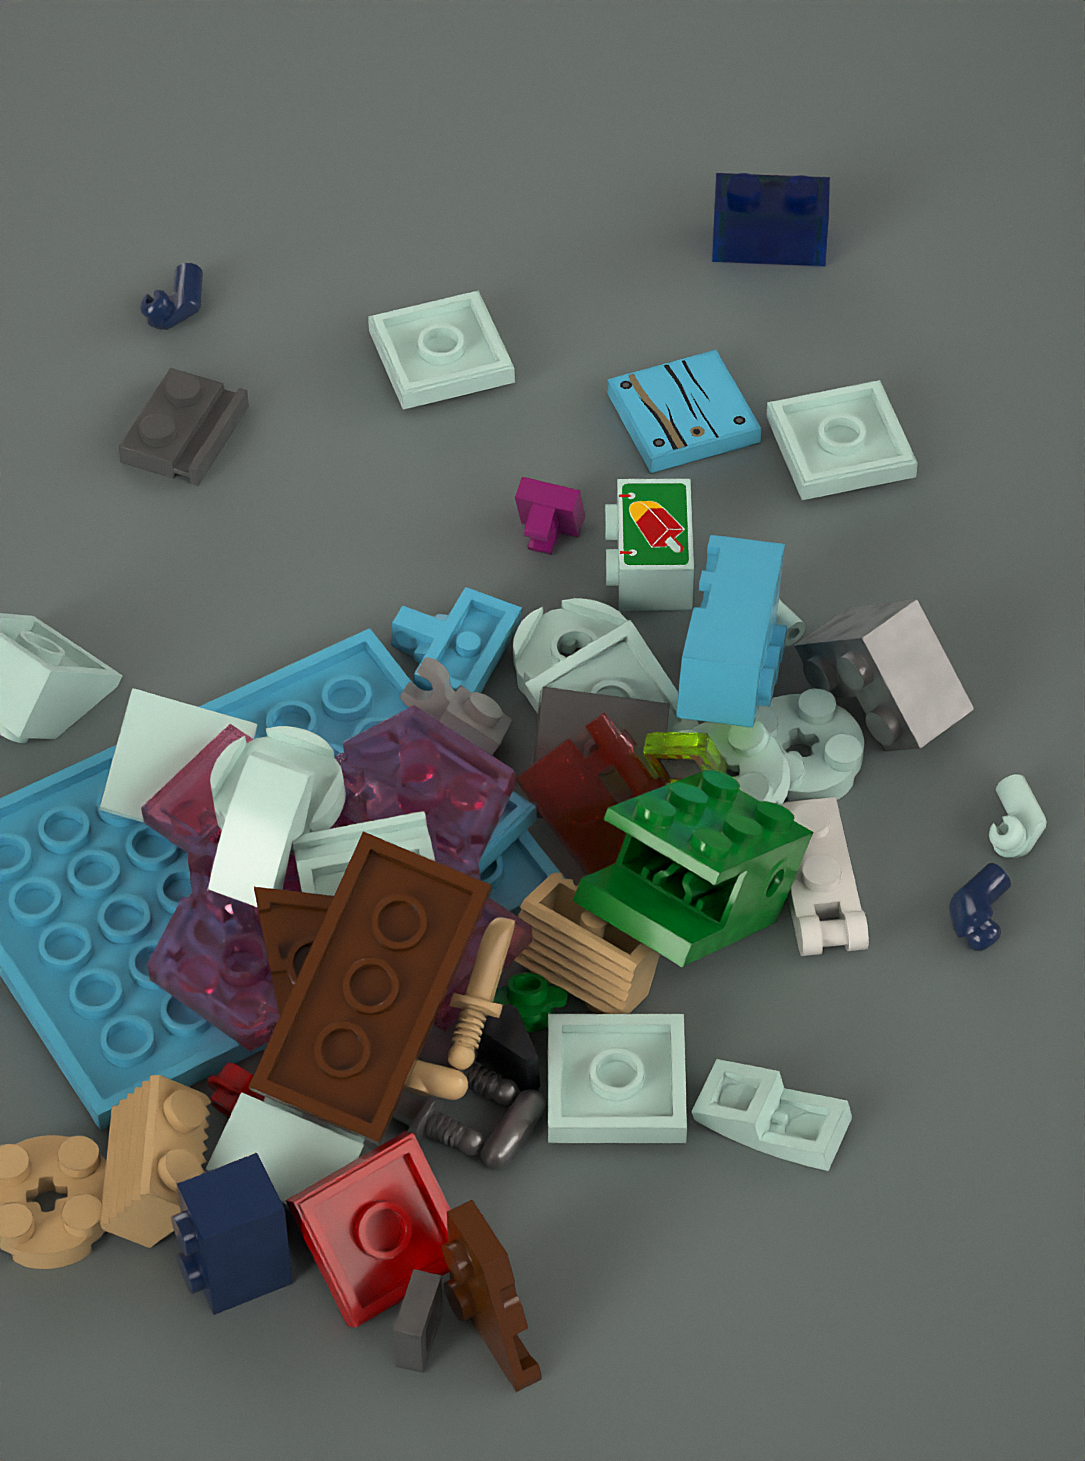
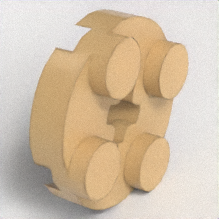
[0,1135,110,1269]

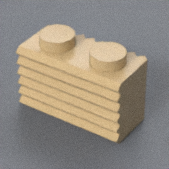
[507,873,660,1014]
[100,1075,212,1248]

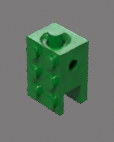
[572,770,813,967]

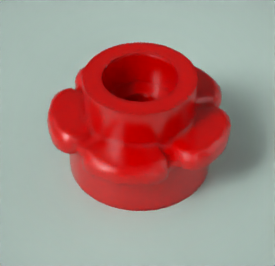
[207,1062,265,1118]

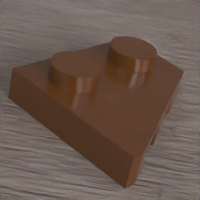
[442,1200,542,1392]

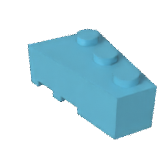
[676,535,787,728]

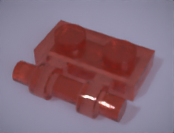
[514,711,667,876]

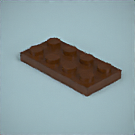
[249,831,492,1146]

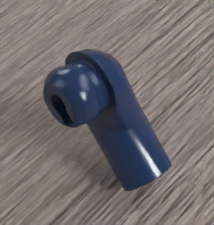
[140,263,203,330]
[949,863,1011,951]

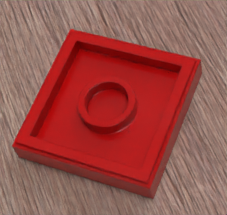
[285,1131,451,1328]

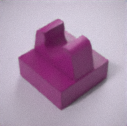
[515,476,586,555]

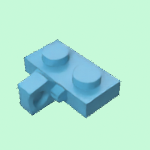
[391,587,522,693]

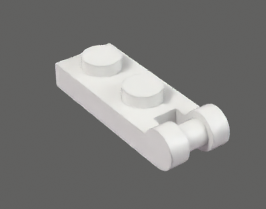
[776,797,869,956]

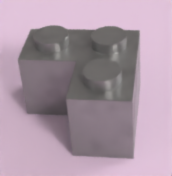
[794,599,974,751]

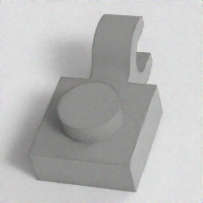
[400,657,513,764]

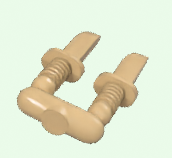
[405,917,515,1100]

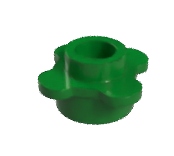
[493,973,567,1032]

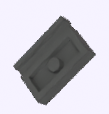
[118,368,249,486]

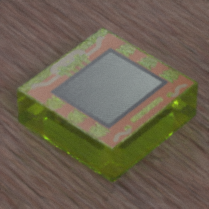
[643,732,727,783]

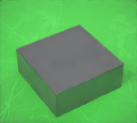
[393,1269,443,1373]

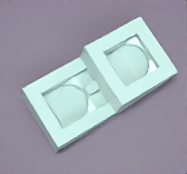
[208,751,316,907]
[692,1059,852,1171]

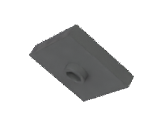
[529,687,670,828]

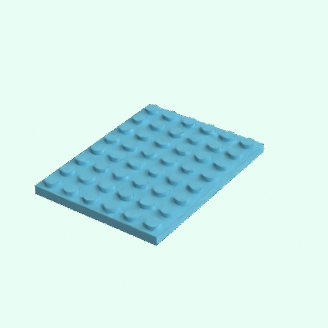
[0,628,565,1131]

